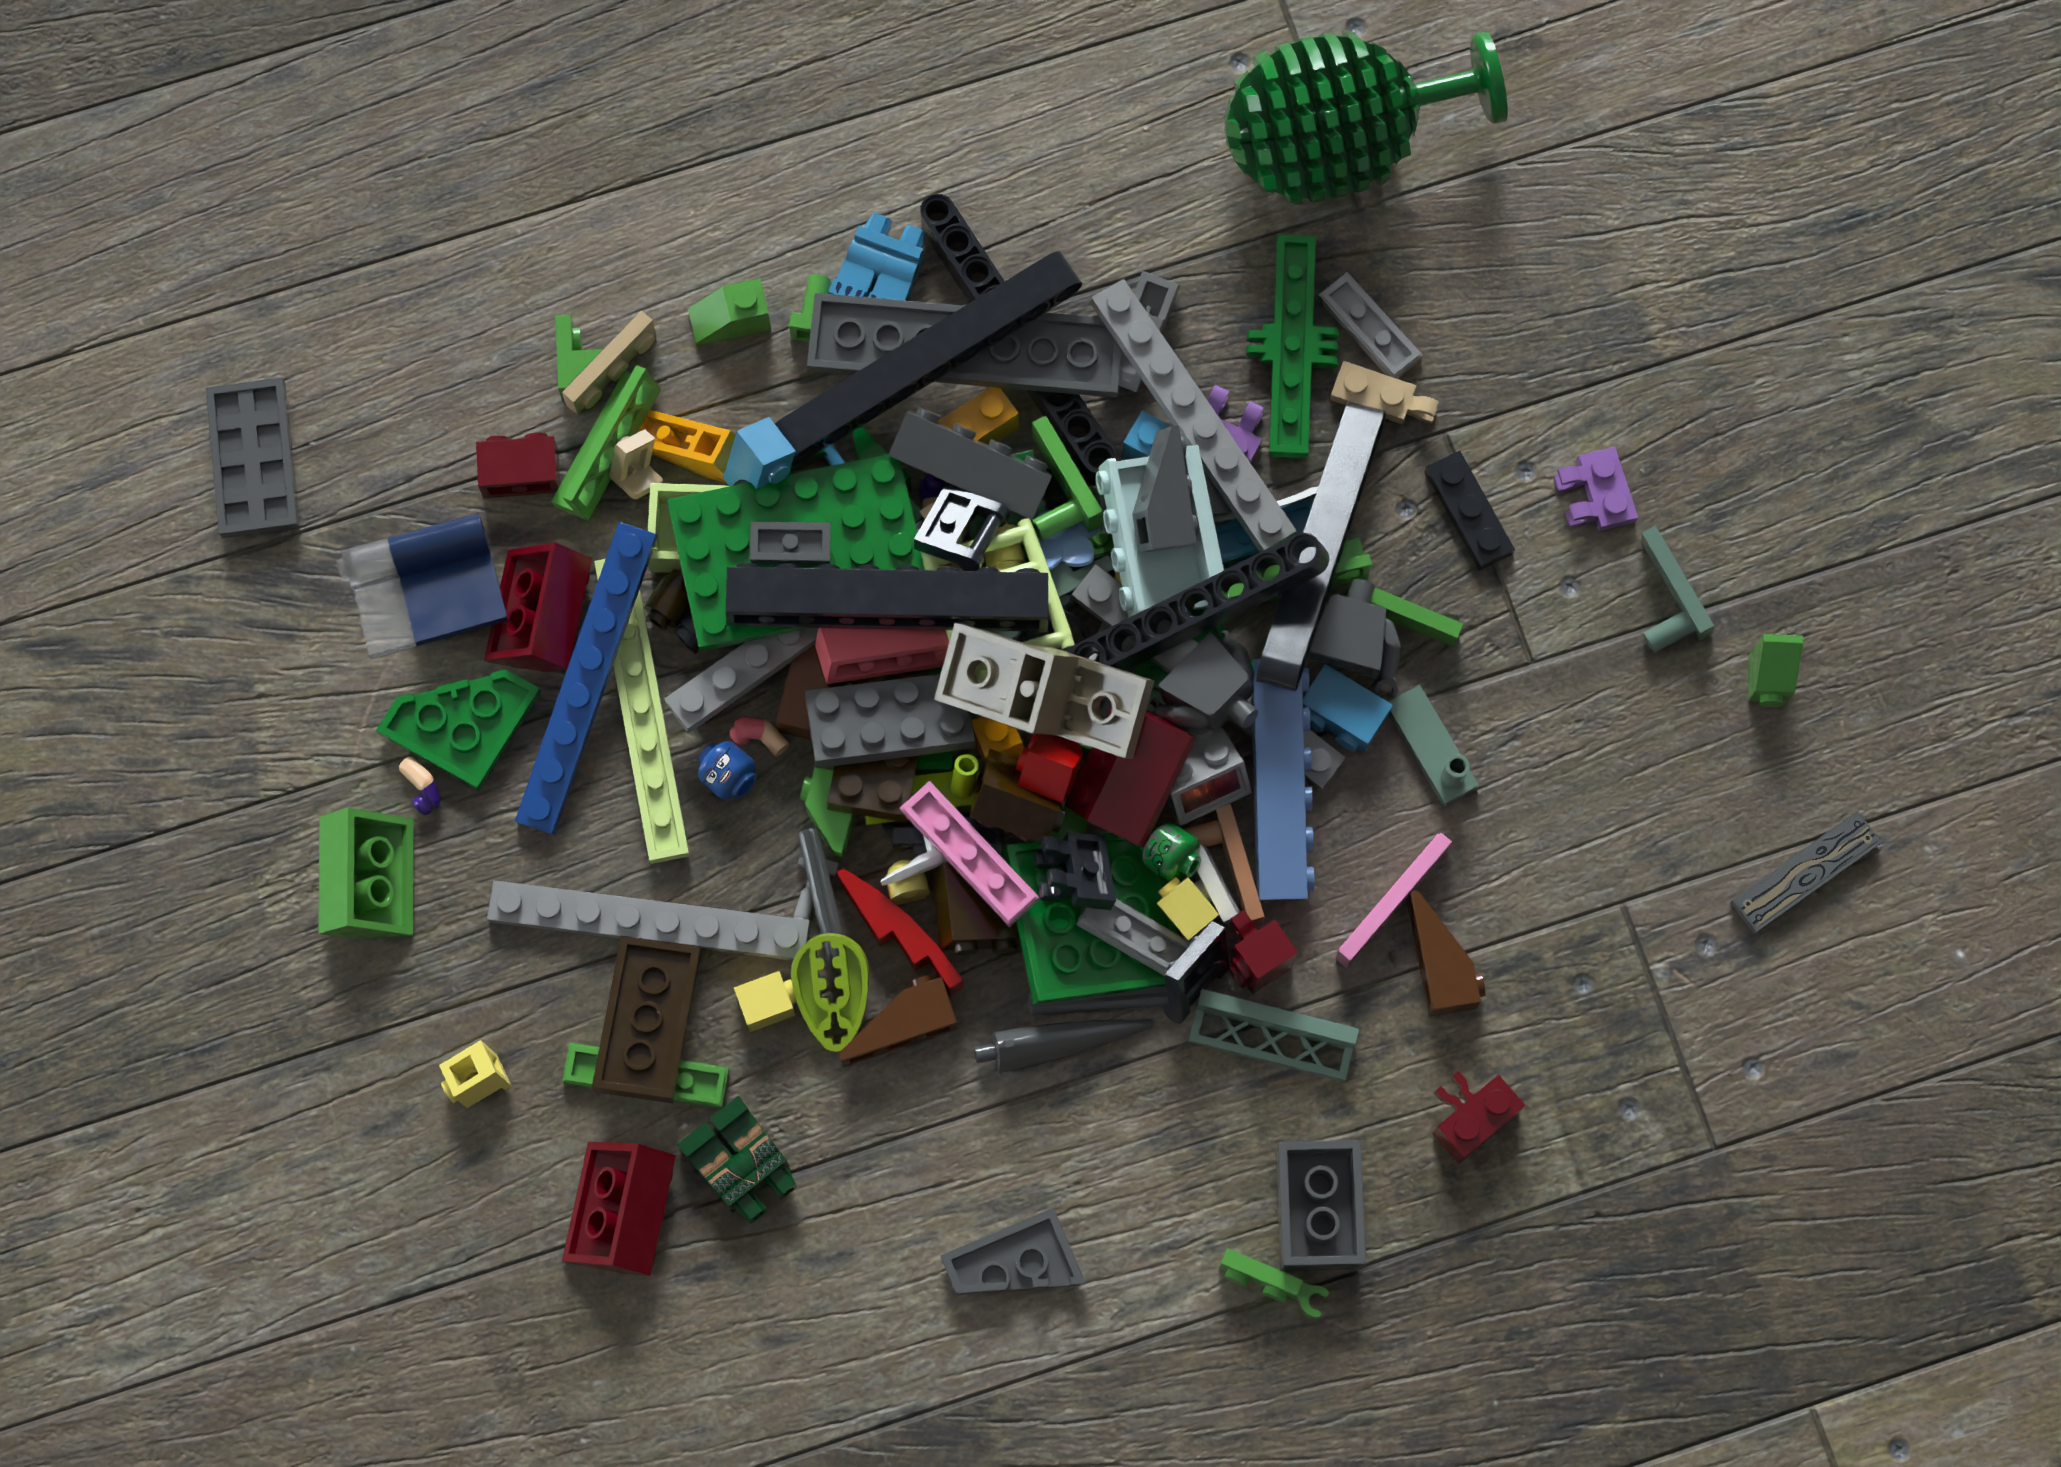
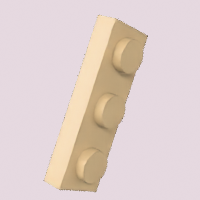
[562,311,656,415]

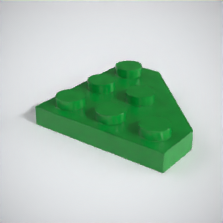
[376,669,541,791]

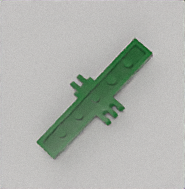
[1246,234,1339,458]

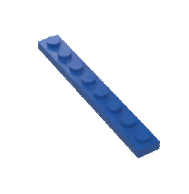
[515,522,658,835]

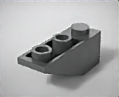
[1132,425,1198,553]

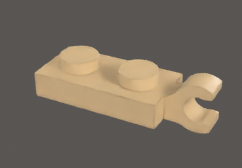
[1330,361,1439,425]

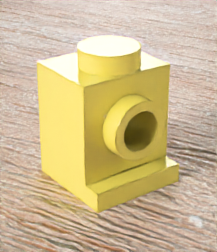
[439,1040,511,1108]

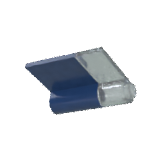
[336,513,508,659]

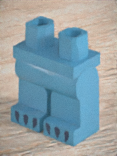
[828,212,925,301]

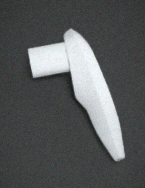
[880,835,947,886]

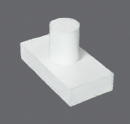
[1194,844,1240,926]

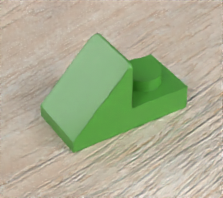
[555,315,603,401]

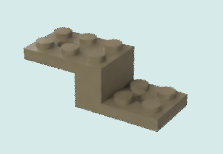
[934,622,1154,759]

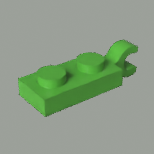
[1219,1248,1329,1319]

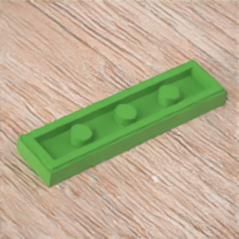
[562,1043,730,1109]

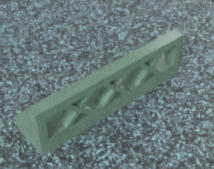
[1188,989,1359,1082]

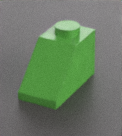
[688,278,771,346]
[1748,634,1803,707]
[800,767,856,862]

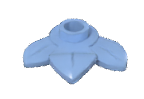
[1032,510,1101,570]

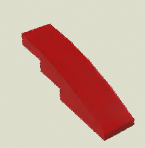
[837,868,964,996]

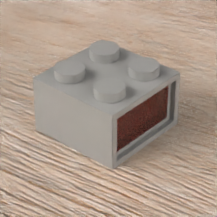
[1166,726,1252,826]

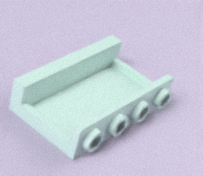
[1096,445,1230,618]

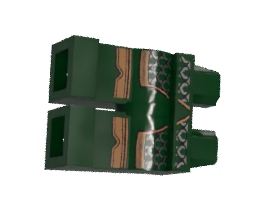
[677,1096,797,1224]

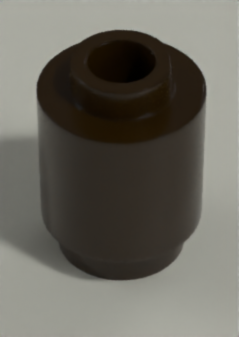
[644,569,690,630]

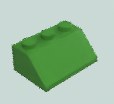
[319,808,414,939]

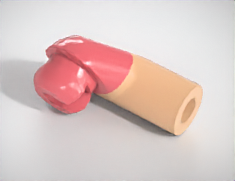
[730,717,790,757]

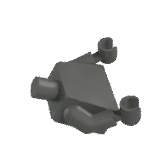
[1307,579,1401,698]
[1150,630,1258,731]

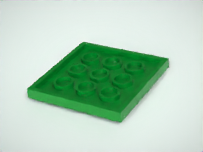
[1002,832,1178,1005]

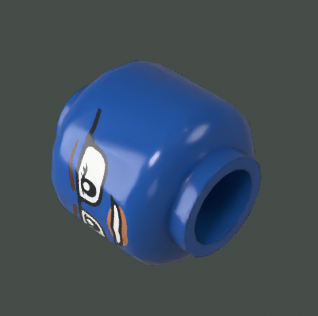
[698,741,757,800]

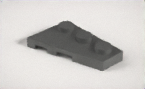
[940,1208,1086,1295]

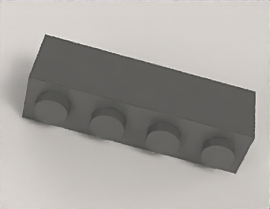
[888,407,1053,520]

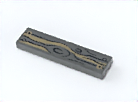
[1730,811,1882,934]

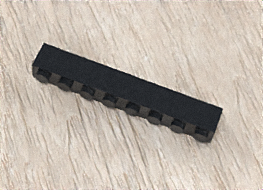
[725,563,1048,632]

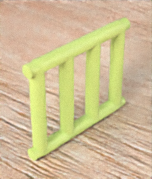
[920,518,1075,676]

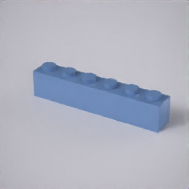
[1251,659,1315,900]

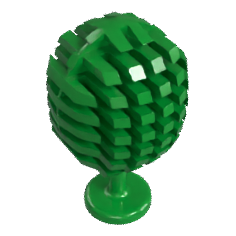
[1224,30,1508,205]

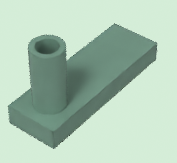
[1641,525,1714,653]
[1388,685,1479,807]

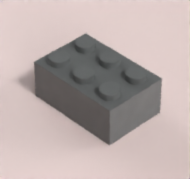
[1275,1140,1366,1271]

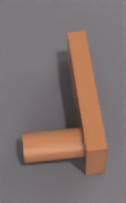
[1184,804,1265,927]

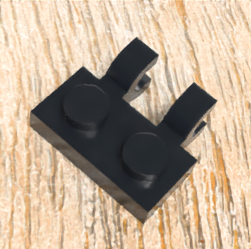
[1033,832,1116,911]

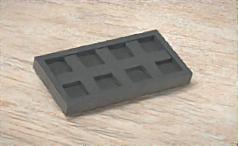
[206,378,300,539]
[805,674,975,768]

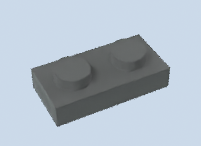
[750,522,831,565]

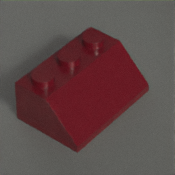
[484,542,592,672]
[1064,707,1196,847]
[562,1142,676,1276]

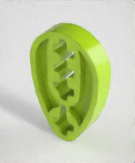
[791,933,870,1052]

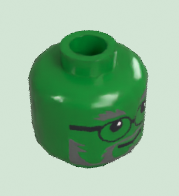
[1140,822,1201,881]

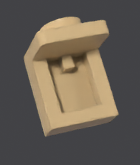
[609,429,663,499]

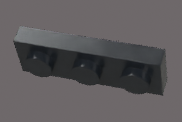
[1424,451,1515,571]

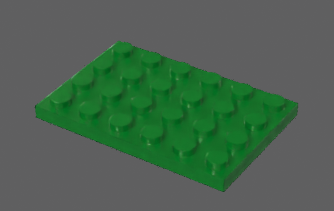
[667,454,925,652]

